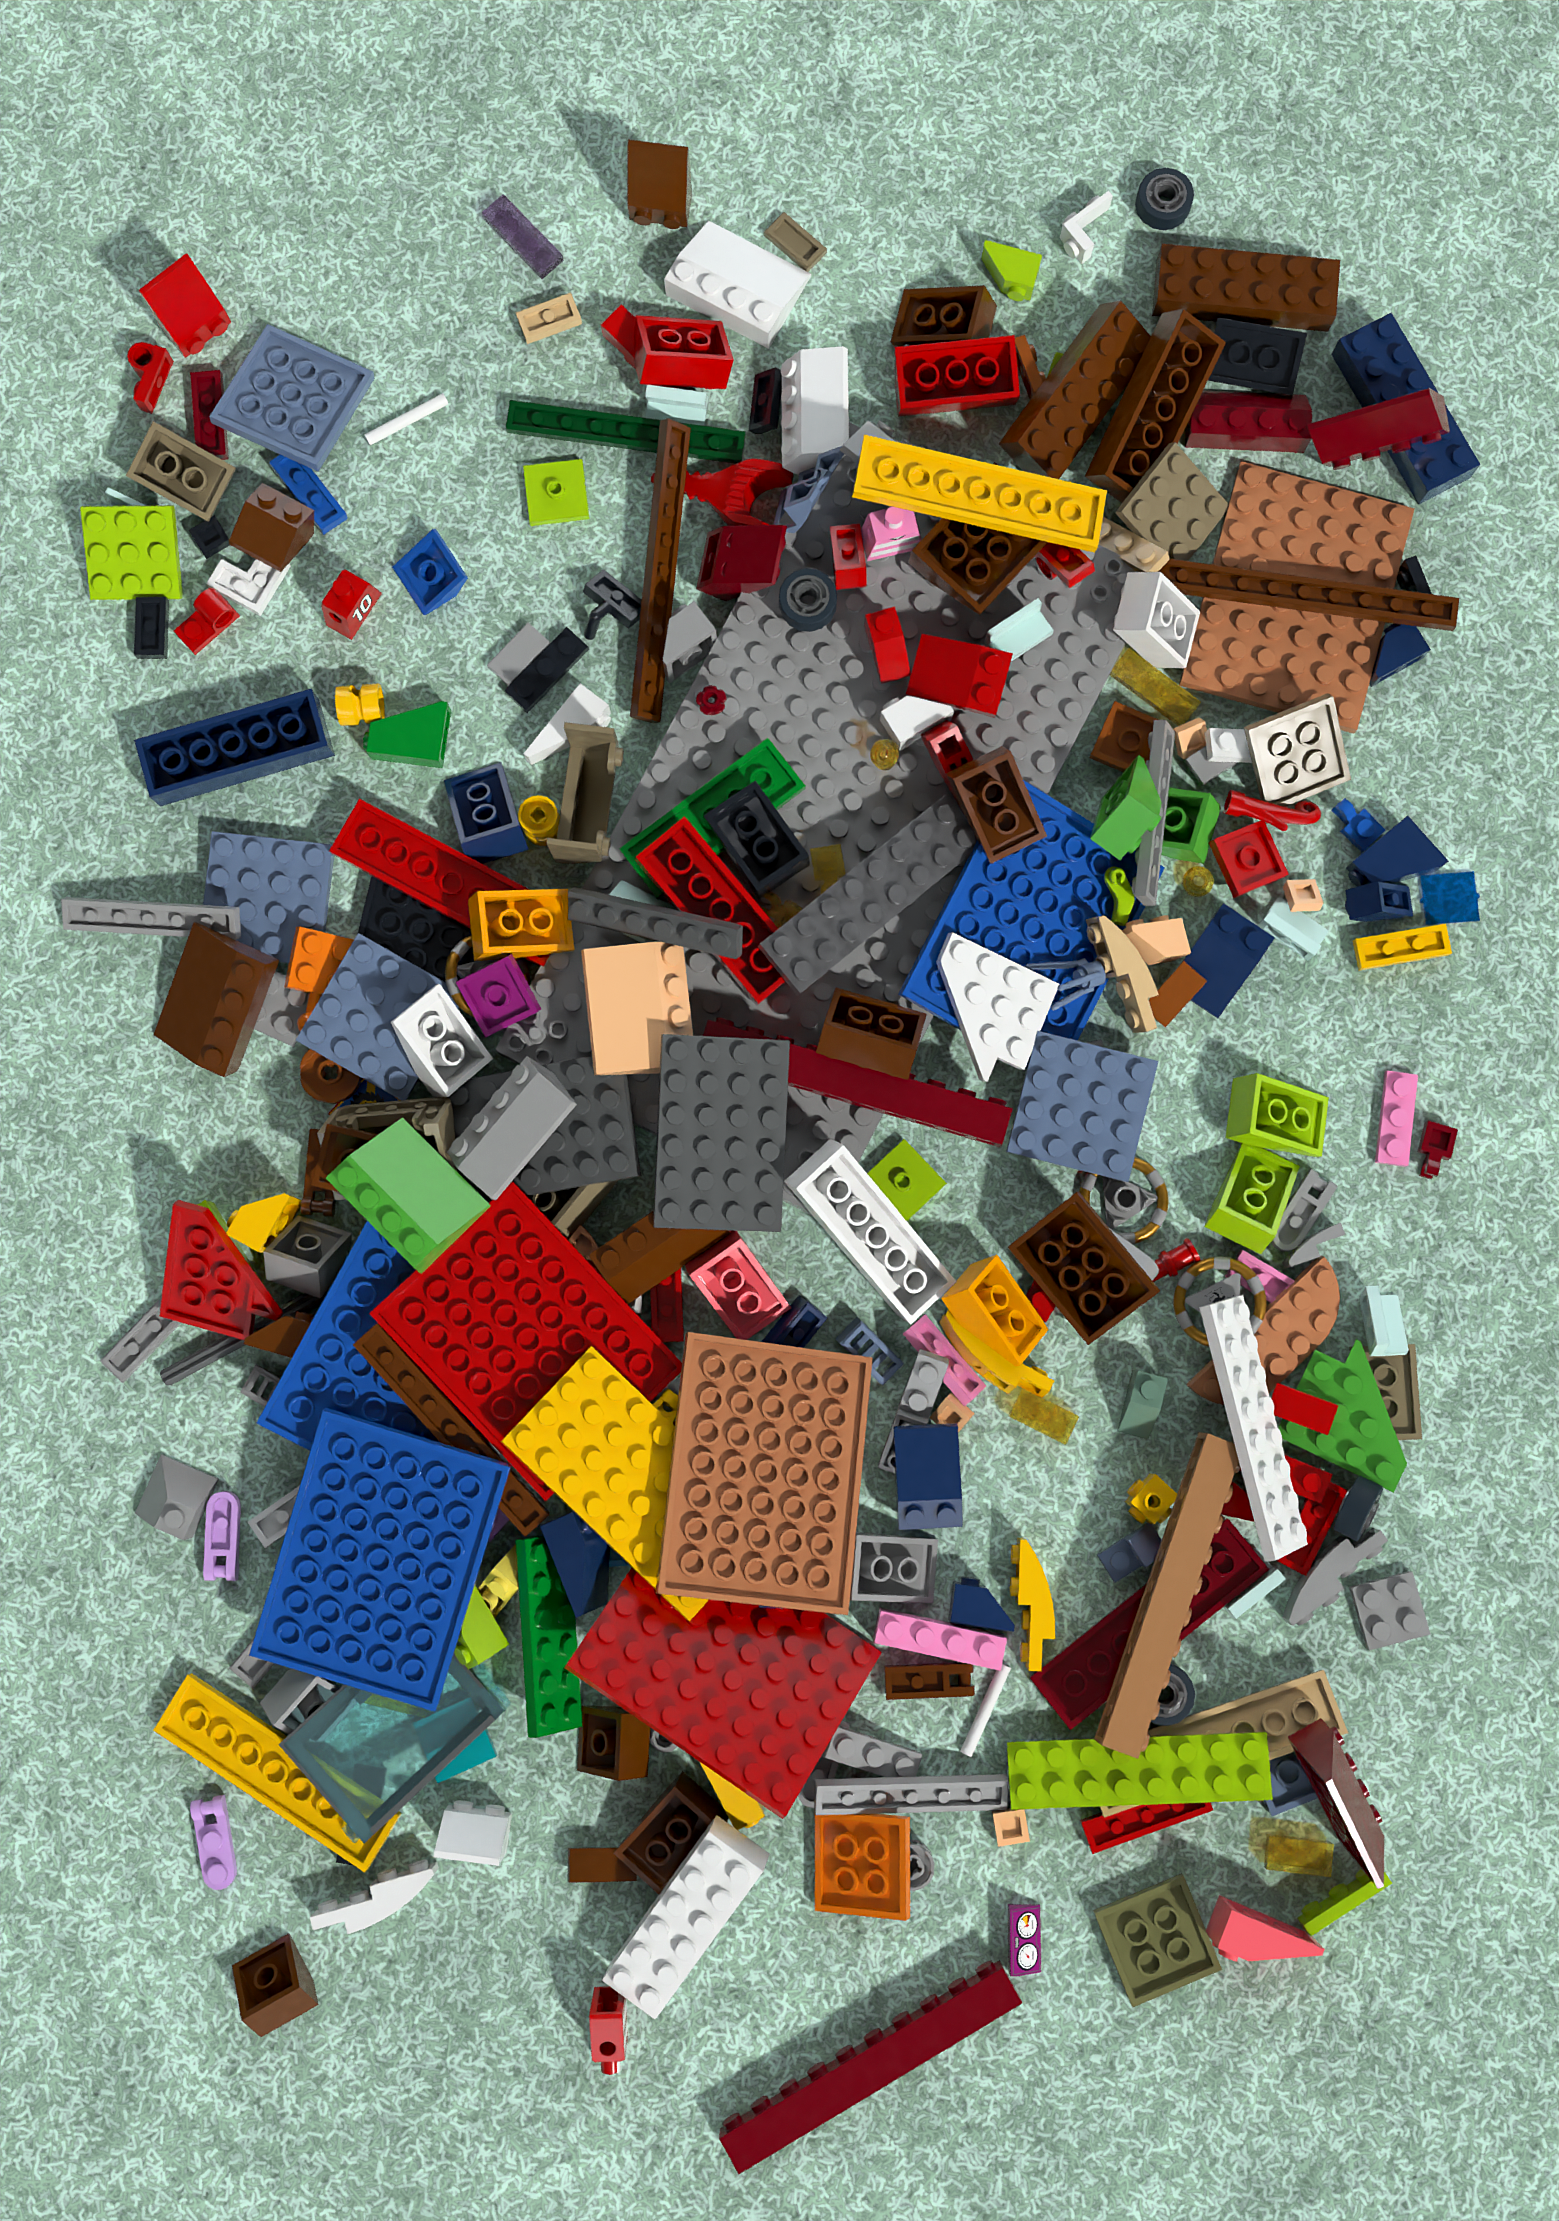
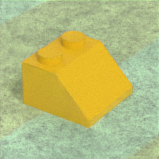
[226,1193,302,1253]

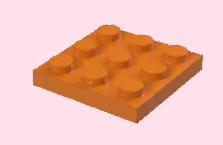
[815,1814,910,1921]

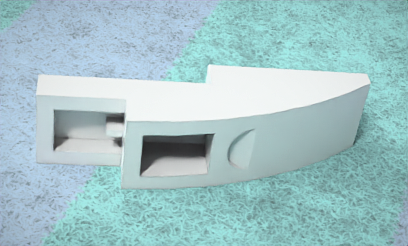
[310,1859,439,1934]

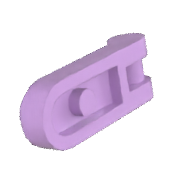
[203,1491,241,1581]
[190,1795,237,1890]

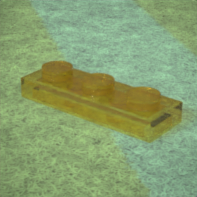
[1110,648,1201,726]

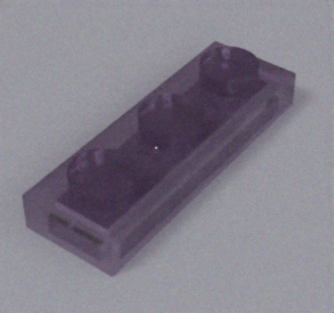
[482,194,564,279]

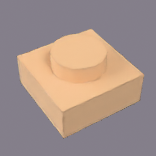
[1173,717,1207,759]
[1283,879,1323,912]
[929,1393,975,1433]
[992,1808,1030,1847]

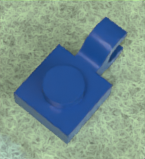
[1331,798,1385,852]

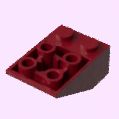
[696,525,787,601]

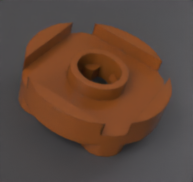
[300,1049,362,1104]

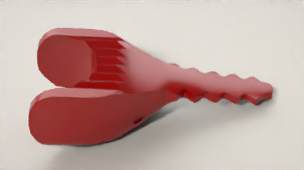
[651,458,794,526]

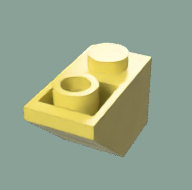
[478,1544,519,1618]

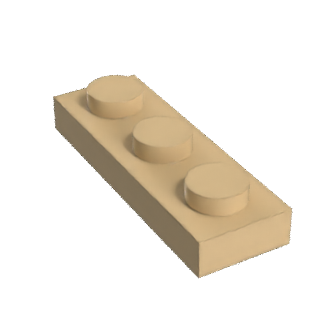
[1098,517,1170,572]

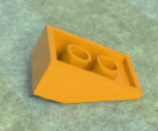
[468,889,575,961]
[941,1254,1049,1367]

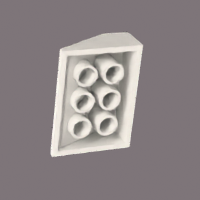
[664,221,811,349]

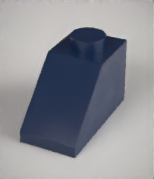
[1369,623,1431,687]
[1345,881,1413,922]
[948,1576,1015,1632]

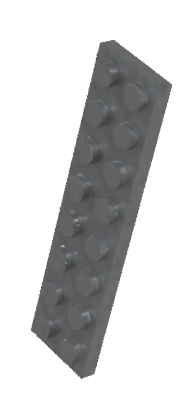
[757,794,977,996]

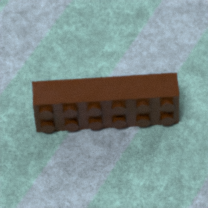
[1152,244,1340,332]
[999,300,1151,479]
[1084,309,1226,503]

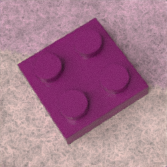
[456,954,541,1037]

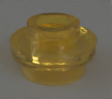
[870,739,899,771]
[1182,866,1214,897]

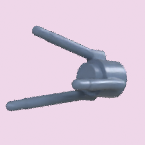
[1026,958,1106,1011]

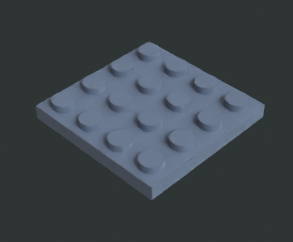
[209,324,375,472]
[203,831,334,963]
[296,933,460,1100]
[1006,1031,1159,1182]

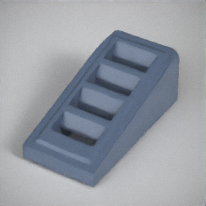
[836,1317,904,1386]

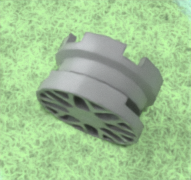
[910,1839,934,1891]

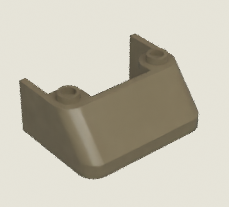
[547,722,624,864]

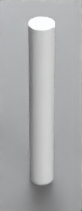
[364,393,448,445]
[960,1663,1011,1757]

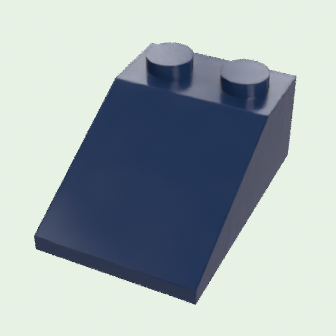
[444,762,529,864]
[1178,903,1275,1019]
[893,1423,963,1530]
[540,1512,610,1618]

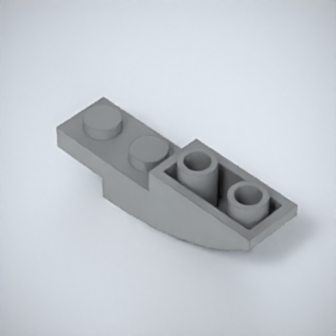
[877,1349,950,1474]
[1282,1528,1388,1626]

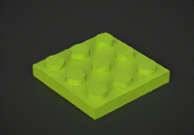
[80,505,183,600]

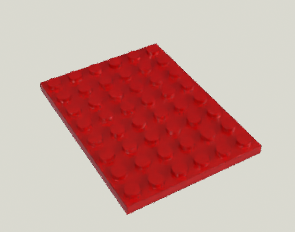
[369,1182,682,1501]
[564,1568,882,1819]

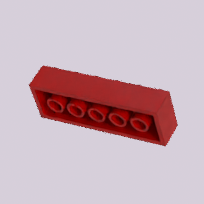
[635,816,785,1006]

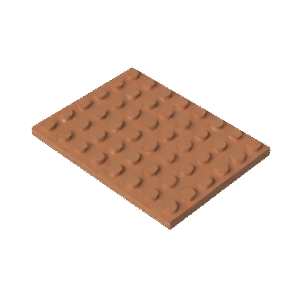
[1179,461,1415,734]
[656,1332,873,1615]

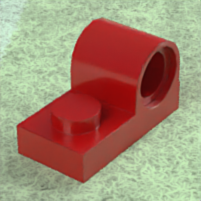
[127,342,174,414]
[830,524,867,590]
[1035,542,1095,588]
[173,588,240,655]

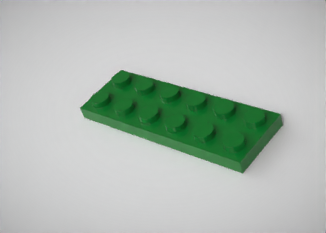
[619,738,806,900]
[516,1536,582,1738]

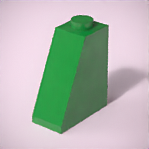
[363,701,452,768]

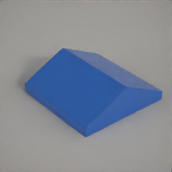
[392,529,468,615]

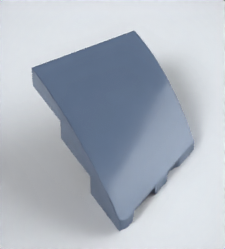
[774,446,844,533]

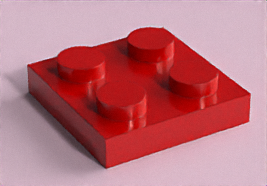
[1209,821,1289,898]

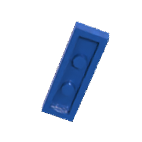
[269,455,348,535]

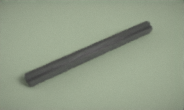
[160,1289,329,1385]

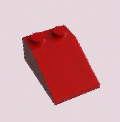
[139,253,231,358]
[906,634,1013,718]

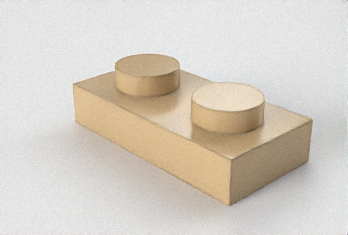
[516,292,582,344]

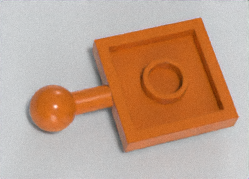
[284,926,354,1032]

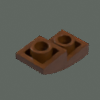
[567,1847,637,1883]

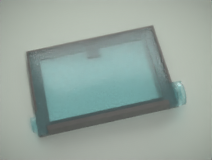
[278,1653,512,1843]

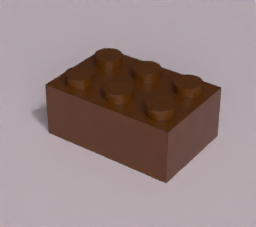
[816,987,927,1080]

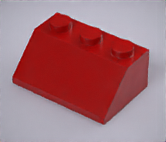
[634,315,734,389]

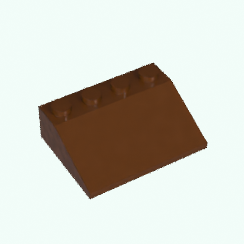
[908,462,1048,615]
[153,922,279,1077]
[1008,1191,1160,1345]

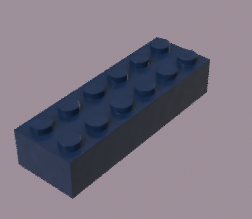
[1331,312,1481,505]
[134,688,335,806]

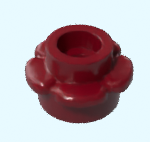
[696,685,727,715]

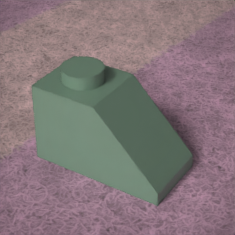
[1117,1370,1168,1439]

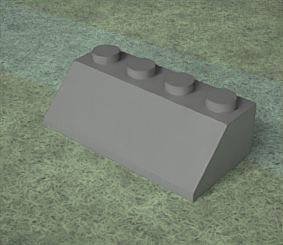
[447,1056,577,1201]

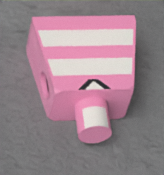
[861,507,922,561]

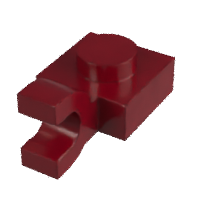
[1417,1120,1458,1179]

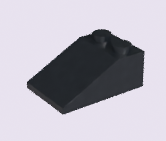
[704,780,810,900]

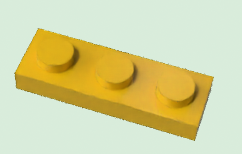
[1352,924,1452,971]

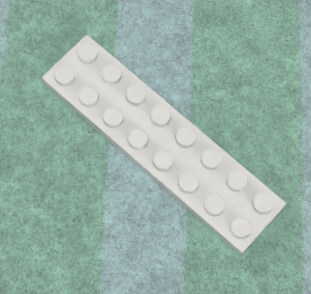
[1199,1295,1308,1561]

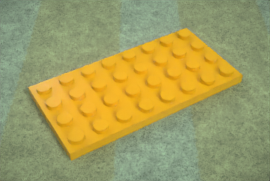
[501,1346,708,1621]

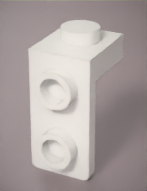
[1060,191,1113,264]

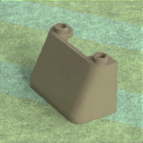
[317,1097,458,1201]

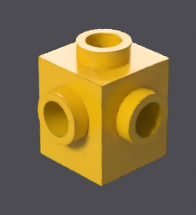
[1124,1473,1177,1524]

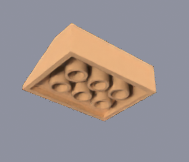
[581,942,693,1075]

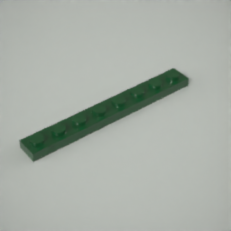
[505,400,746,464]

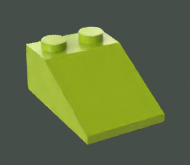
[1225,1073,1329,1157]
[1204,1143,1300,1254]

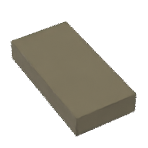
[764,212,827,272]

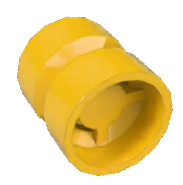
[335,683,385,726]
[518,795,560,846]

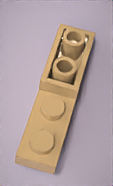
[1086,916,1159,1033]

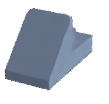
[1097,1523,1162,1583]

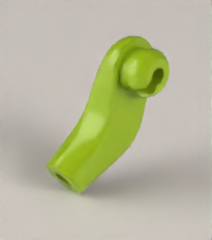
[1104,866,1135,926]

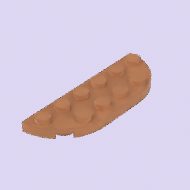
[1186,1255,1340,1405]

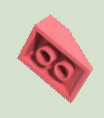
[684,1230,791,1340]
[1206,1895,1325,1961]

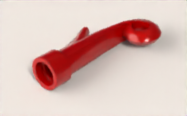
[1223,790,1321,831]

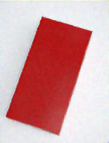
[1271,1383,1339,1435]

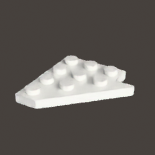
[936,932,1059,1082]

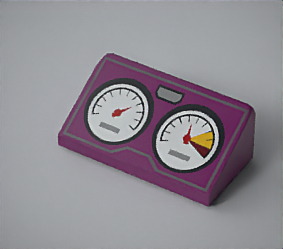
[1008,1904,1041,1976]

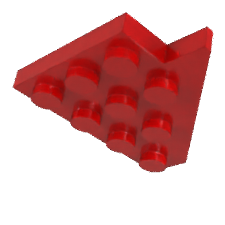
[159,1200,283,1340]

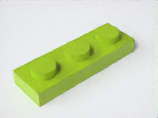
[1297,1869,1392,1936]

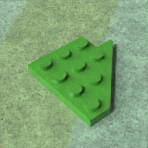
[1278,1339,1407,1493]

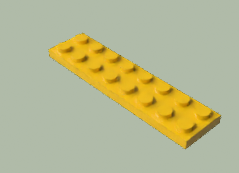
[852,435,1107,553]
[153,1673,402,1872]

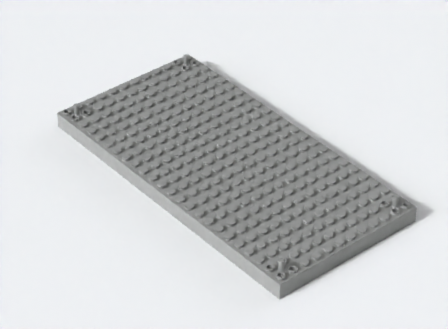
[496,422,1138,1217]

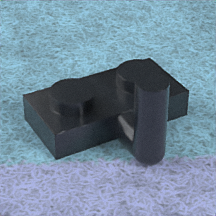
[583,569,642,640]

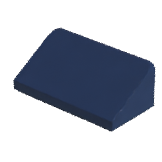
[761,1295,827,1348]

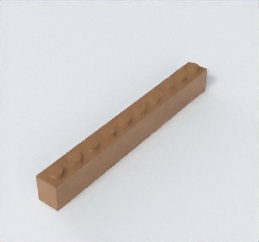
[1094,1432,1241,1759]

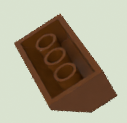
[589,1211,731,1304]

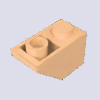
[1121,915,1191,965]

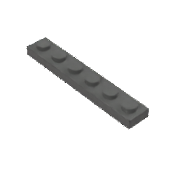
[568,887,743,959]

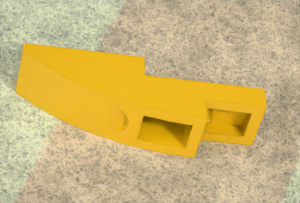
[939,1310,1054,1398]
[1010,1537,1055,1671]

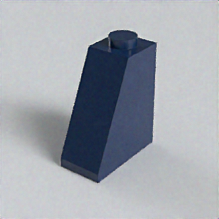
[1346,815,1449,887]

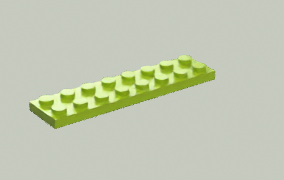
[1007,1732,1273,1810]

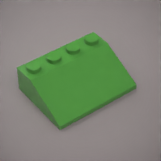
[326,1117,491,1274]

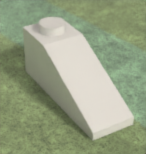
[523,683,611,765]

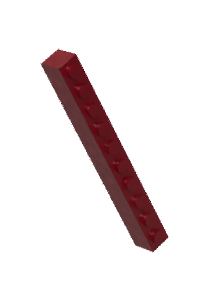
[703,1017,1013,1148]
[719,1960,1022,2174]

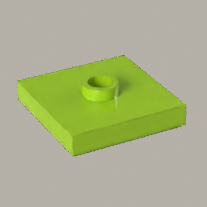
[523,459,590,526]
[867,1139,947,1221]

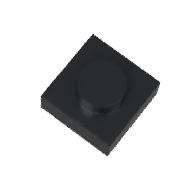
[189,515,230,559]

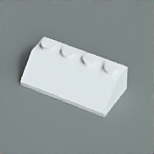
[781,346,849,475]

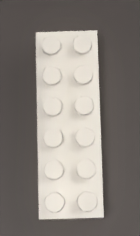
[784,1139,956,1324]
[602,1815,770,2019]

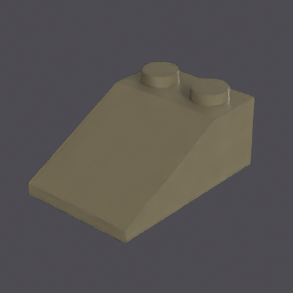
[126,421,236,522]

